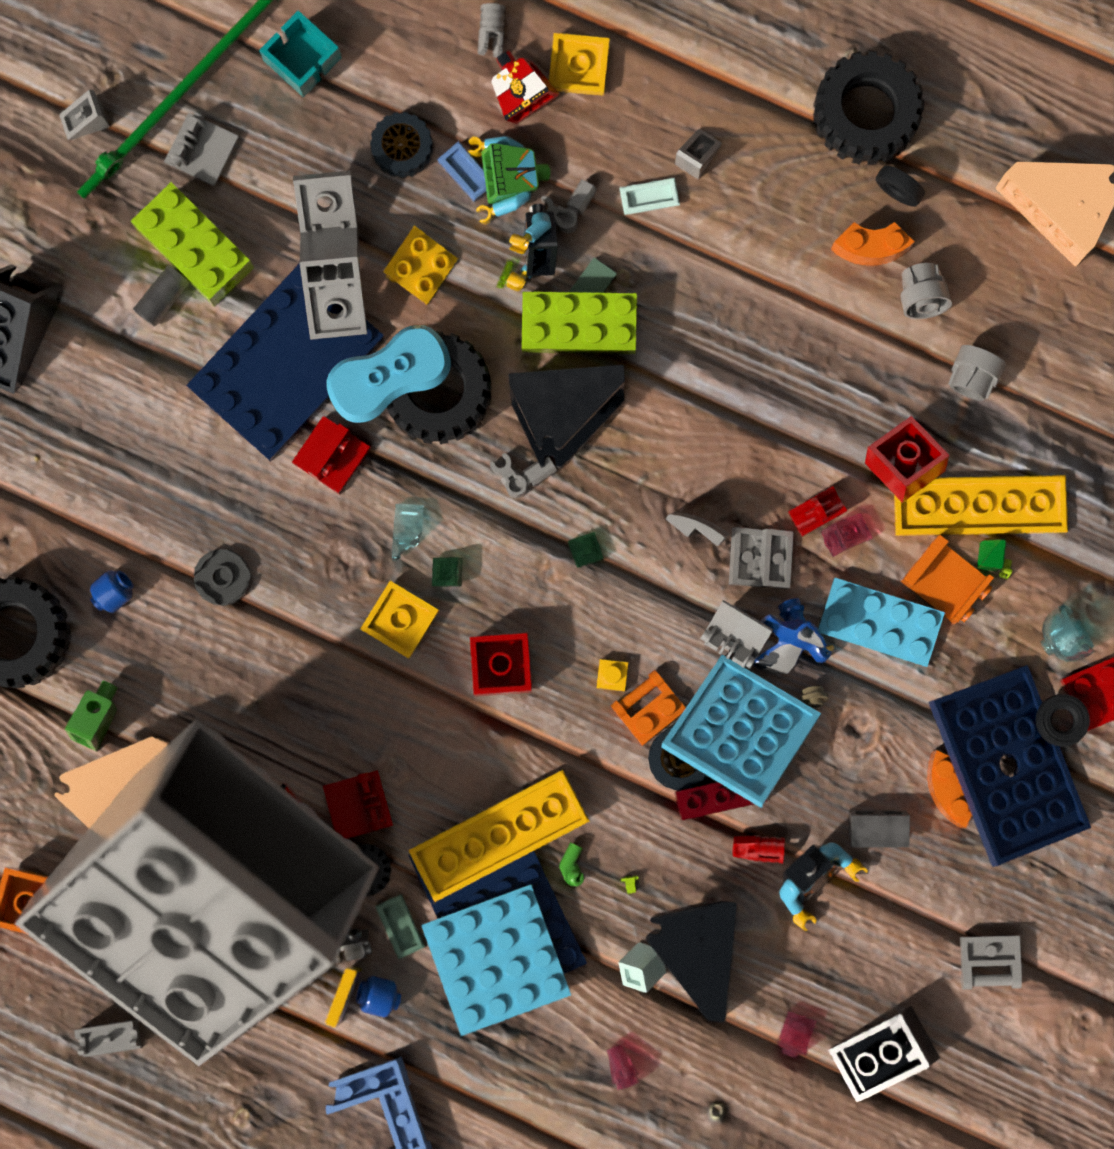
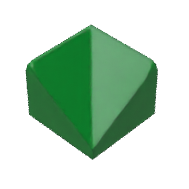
[977,540,1006,572]

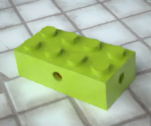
[131,182,254,307]
[522,292,637,354]

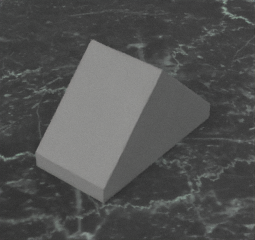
[59,90,110,140]
[675,129,722,179]

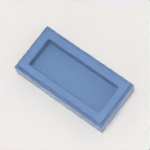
[437,141,487,203]

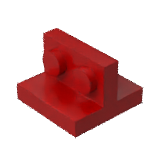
[292,416,371,495]

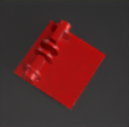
[323,770,393,839]

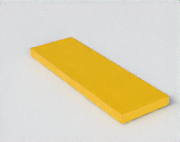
[894,475,1068,536]
[408,770,590,902]

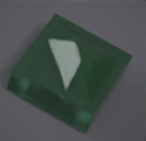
[568,532,604,569]
[432,557,463,587]

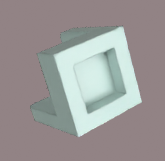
[619,943,666,993]

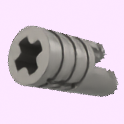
[478,3,506,58]

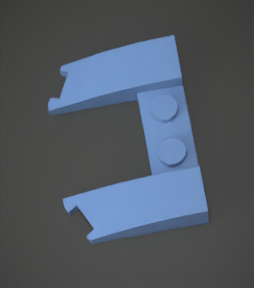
[326,1057,433,1149]

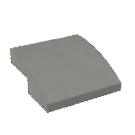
[665,512,730,546]
[729,527,794,589]

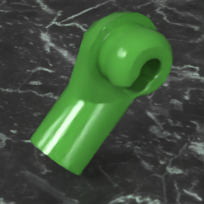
[559,842,584,887]

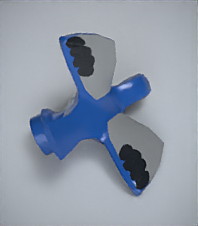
[754,598,834,674]

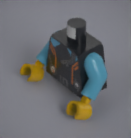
[506,204,558,291]
[779,842,868,931]

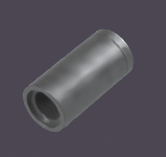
[132,265,190,327]

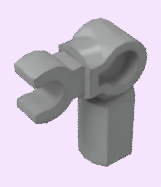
[541,180,597,233]
[490,453,557,498]

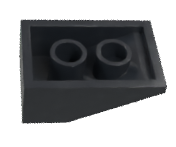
[829,1006,940,1102]

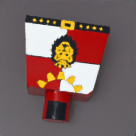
[492,51,559,124]

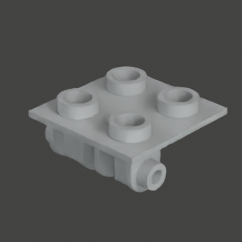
[164,112,239,186]
[700,600,773,669]

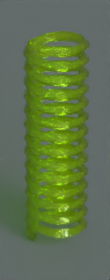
[496,260,514,289]

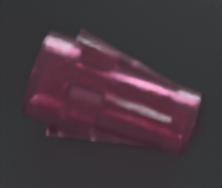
[606,1045,640,1091]

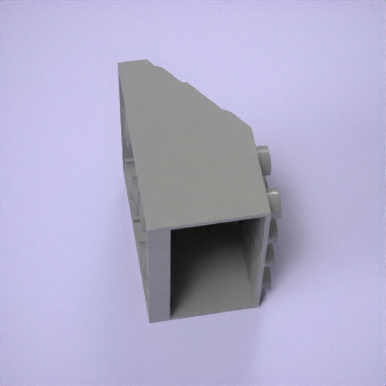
[15,719,379,1066]

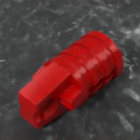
[732,835,785,864]

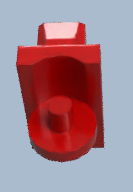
[788,486,847,537]

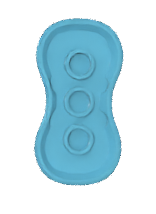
[327,325,451,423]

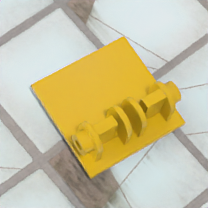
[383,226,458,305]

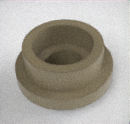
[800,686,829,709]

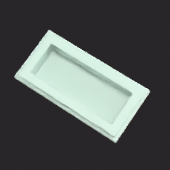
[619,178,680,215]

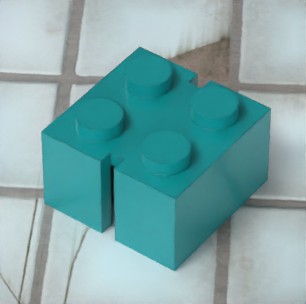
[259,10,342,98]

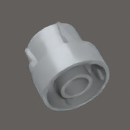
[900,263,952,319]
[948,345,1006,401]

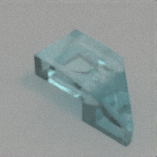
[392,504,424,561]

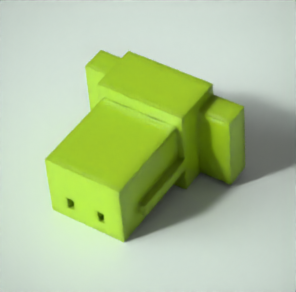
[999,559,1012,580]
[621,875,638,894]

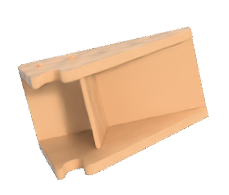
[996,162,1114,267]
[55,737,170,828]

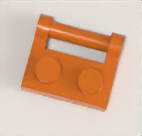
[610,669,686,746]

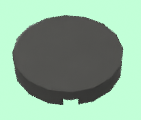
[194,549,251,606]

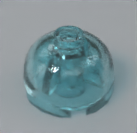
[1040,603,1095,662]

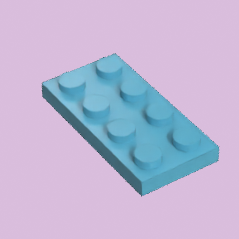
[818,578,945,667]

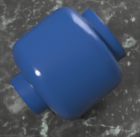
[90,570,133,613]
[356,976,401,1017]

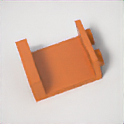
[900,534,994,624]

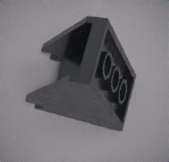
[0,264,63,394]
[508,365,625,469]
[646,901,737,1022]

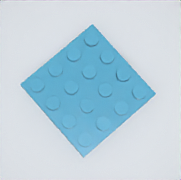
[661,655,821,808]
[421,885,571,1036]

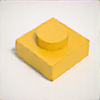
[596,659,628,692]

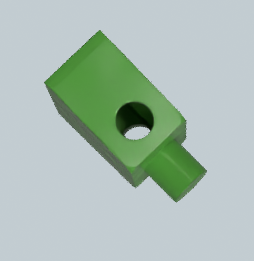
[65,680,118,752]

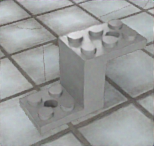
[293,171,367,339]

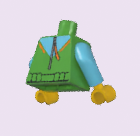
[468,136,550,224]

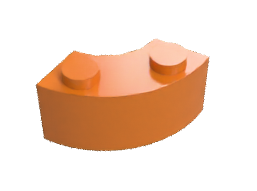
[831,222,915,266]
[927,750,972,828]

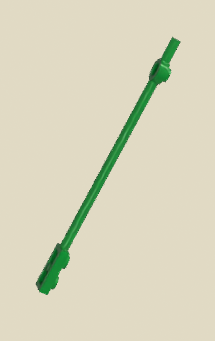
[76,0,279,200]

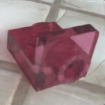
[821,513,873,557]
[776,1011,816,1058]

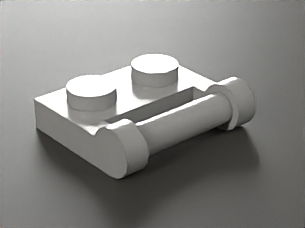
[960,935,1022,990]

